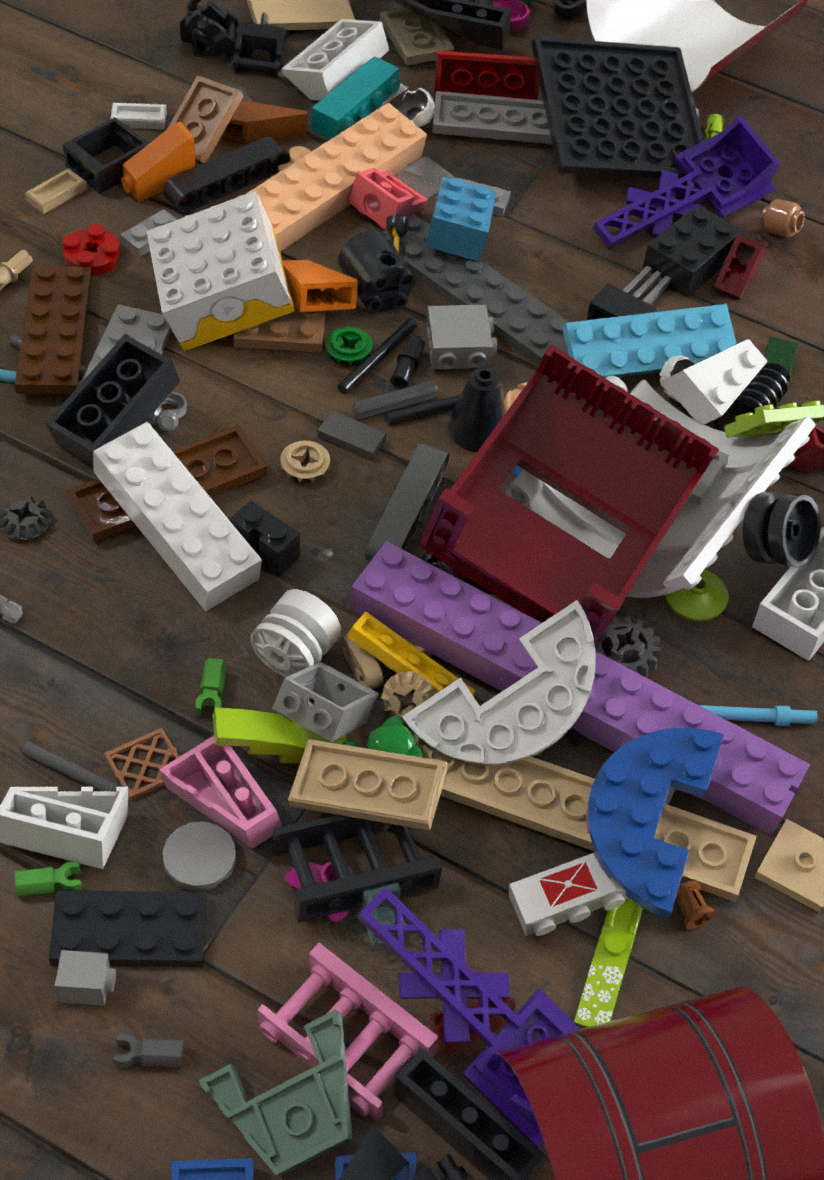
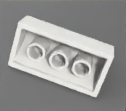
[282,19,389,101]

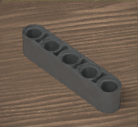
[365,443,450,561]

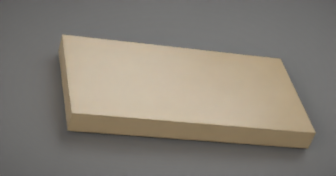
[247,0,355,30]
[288,739,448,830]

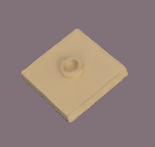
[754,819,824,913]

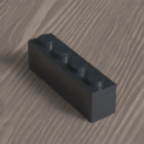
[393,1048,546,1180]

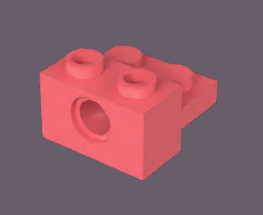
[348,168,428,230]

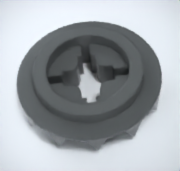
[0,496,51,540]

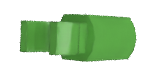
[195,658,228,716]
[15,861,82,897]

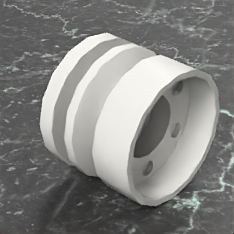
[250,589,341,677]

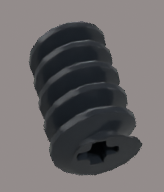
[734,361,790,415]

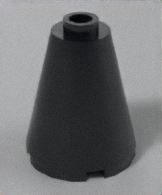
[448,368,506,452]

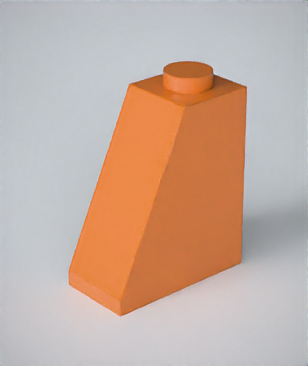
[121,121,195,202]
[283,259,358,312]

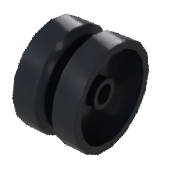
[742,491,821,567]

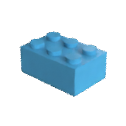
[425,177,496,262]

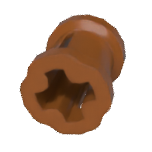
[674,880,716,930]

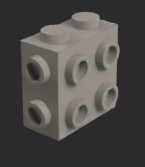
[426,305,497,369]

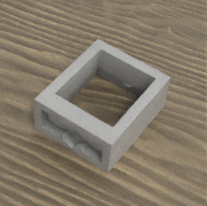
[272,662,379,742]

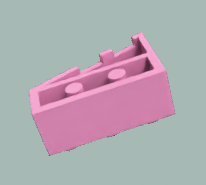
[159,736,282,849]

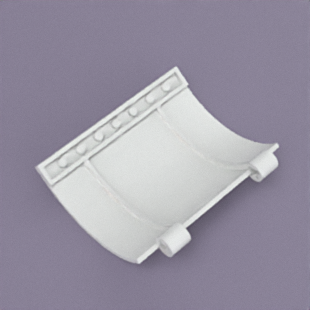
[506,376,816,598]

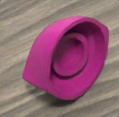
[492,0,531,31]

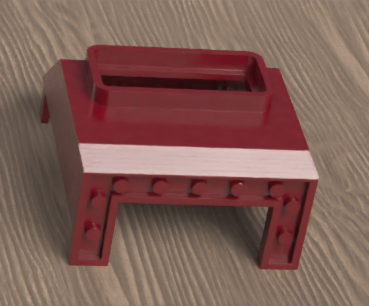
[419,345,719,645]

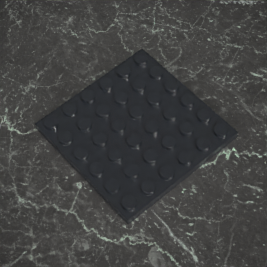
[531,36,704,179]

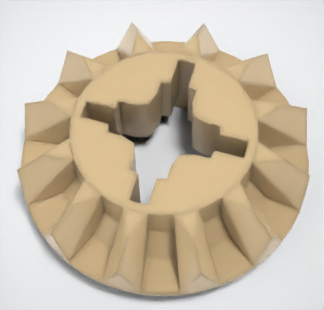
[280,441,330,482]
[381,672,435,727]

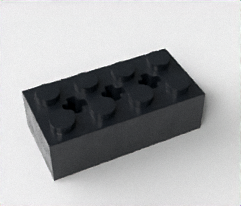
[45,334,180,466]

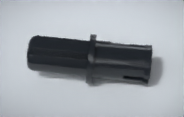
[390,335,425,389]

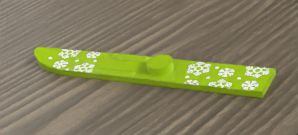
[574,898,643,1028]

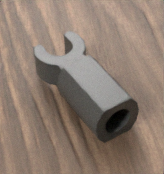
[113,1034,184,1068]

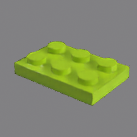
[724,401,824,438]

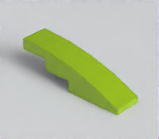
[212,707,347,763]

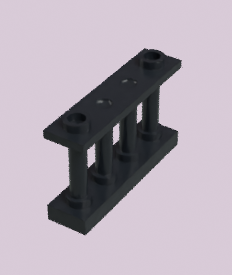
[272,815,442,923]

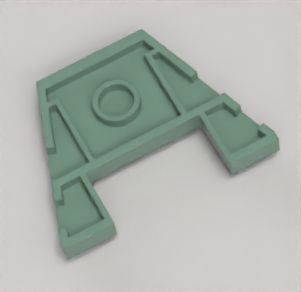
[199,1010,352,1177]

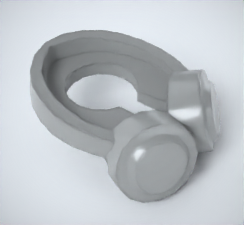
[145,392,187,431]

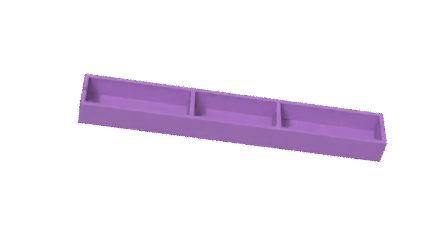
[349,541,810,837]

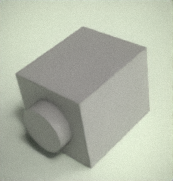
[55,950,116,1006]

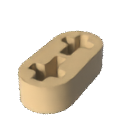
[341,636,384,689]

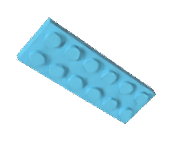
[562,304,737,378]

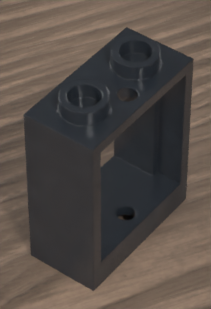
[63,117,149,194]

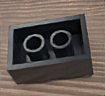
[642,205,743,297]

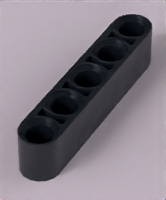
[163,136,290,213]

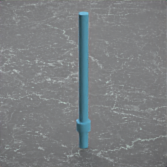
[699,705,817,726]

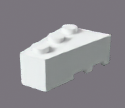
[662,339,767,425]
[0,787,129,869]

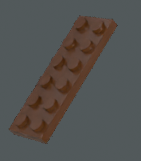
[15,265,92,394]
[66,425,267,542]

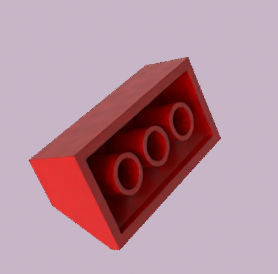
[434,51,540,100]

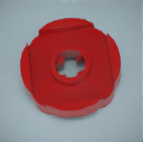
[63,224,121,275]

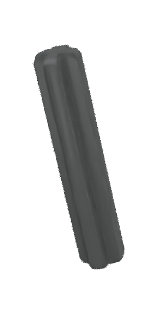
[353,380,438,419]

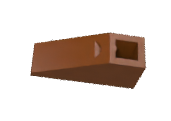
[221,100,307,144]

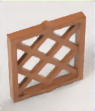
[104,728,179,801]

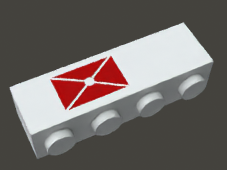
[509,853,628,936]

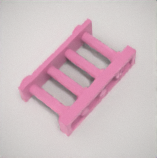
[257,943,438,1122]

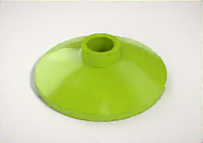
[664,569,729,621]

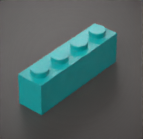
[311,56,400,139]

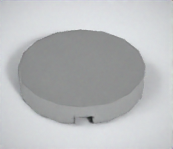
[163,821,236,892]

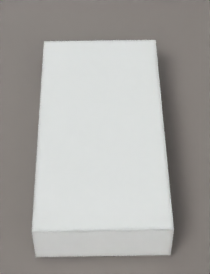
[111,103,167,130]

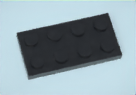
[49,890,207,967]

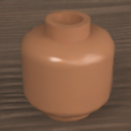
[761,199,805,238]

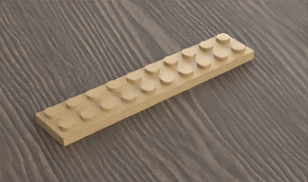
[413,733,757,902]

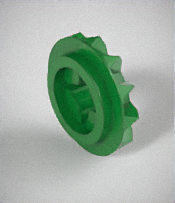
[325,327,373,365]

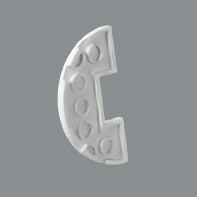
[402,600,596,765]

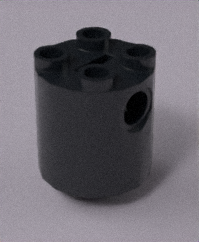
[338,230,415,313]

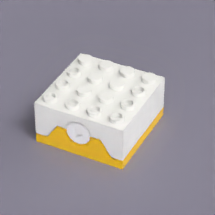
[146,191,295,351]

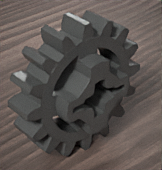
[595,616,661,678]

